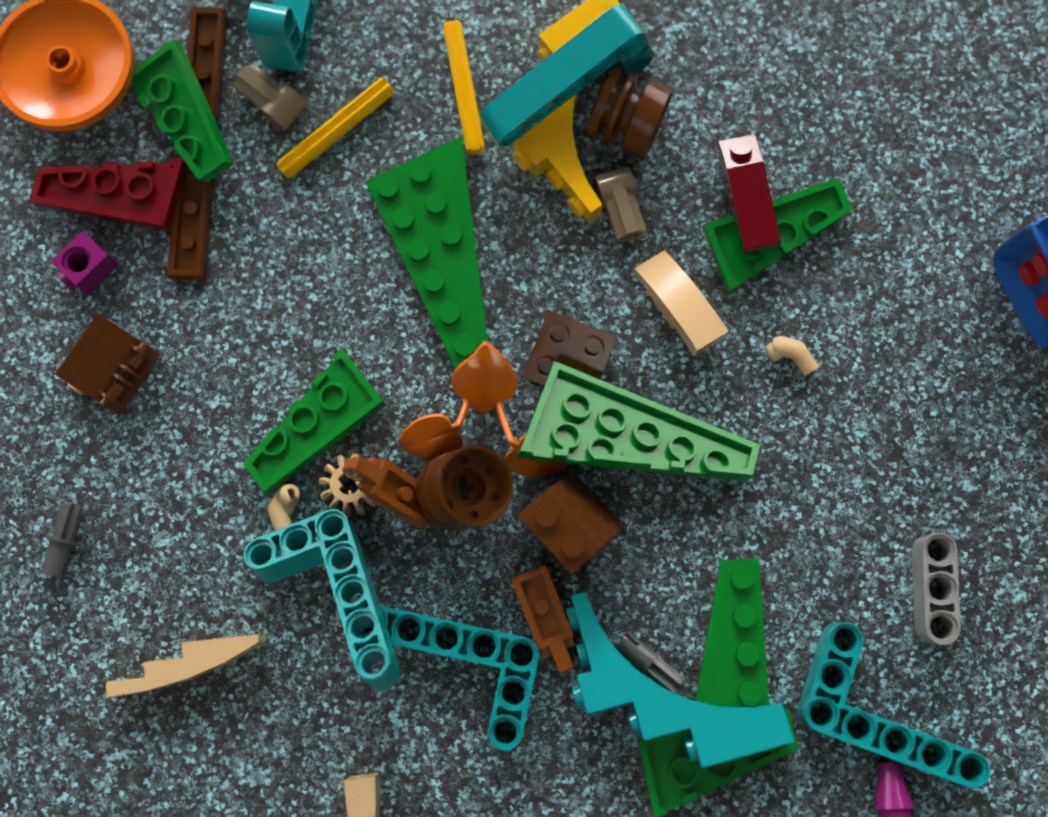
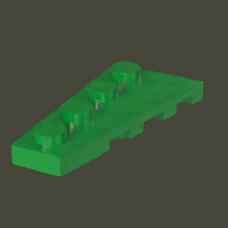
[130,39,234,183]
[702,177,852,294]
[243,347,386,495]
[695,558,769,708]
[637,709,798,817]

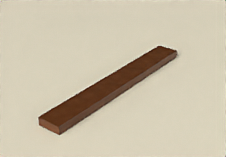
[167,7,228,281]

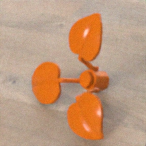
[398,341,569,478]

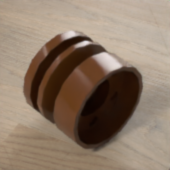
[587,65,674,160]
[416,445,513,530]

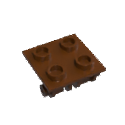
[523,310,617,385]
[54,313,161,415]

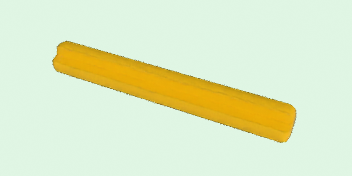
[443,20,485,155]
[277,78,394,179]

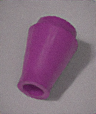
[874,763,914,817]

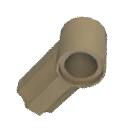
[233,63,308,132]
[593,166,647,243]

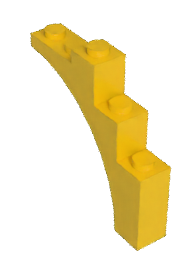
[512,0,620,224]

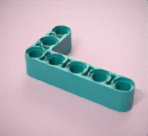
[247,0,319,73]
[479,4,653,147]
[243,509,400,691]
[360,605,539,750]
[797,622,991,788]

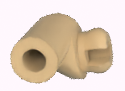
[766,335,820,377]
[267,483,300,531]

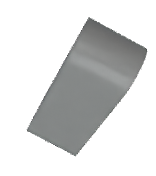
[912,533,961,645]

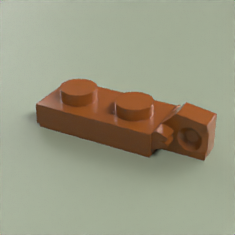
[342,455,429,529]
[511,565,576,673]

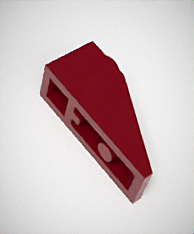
[719,134,781,253]

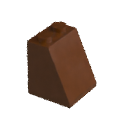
[518,472,624,577]

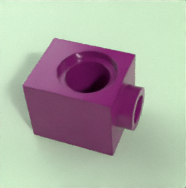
[51,231,119,295]

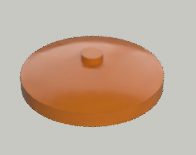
[0,0,135,132]

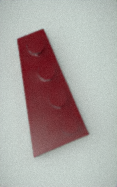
[29,159,187,231]

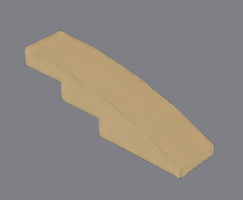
[106,634,267,697]

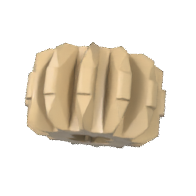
[319,453,378,518]

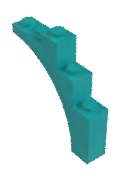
[566,592,795,769]

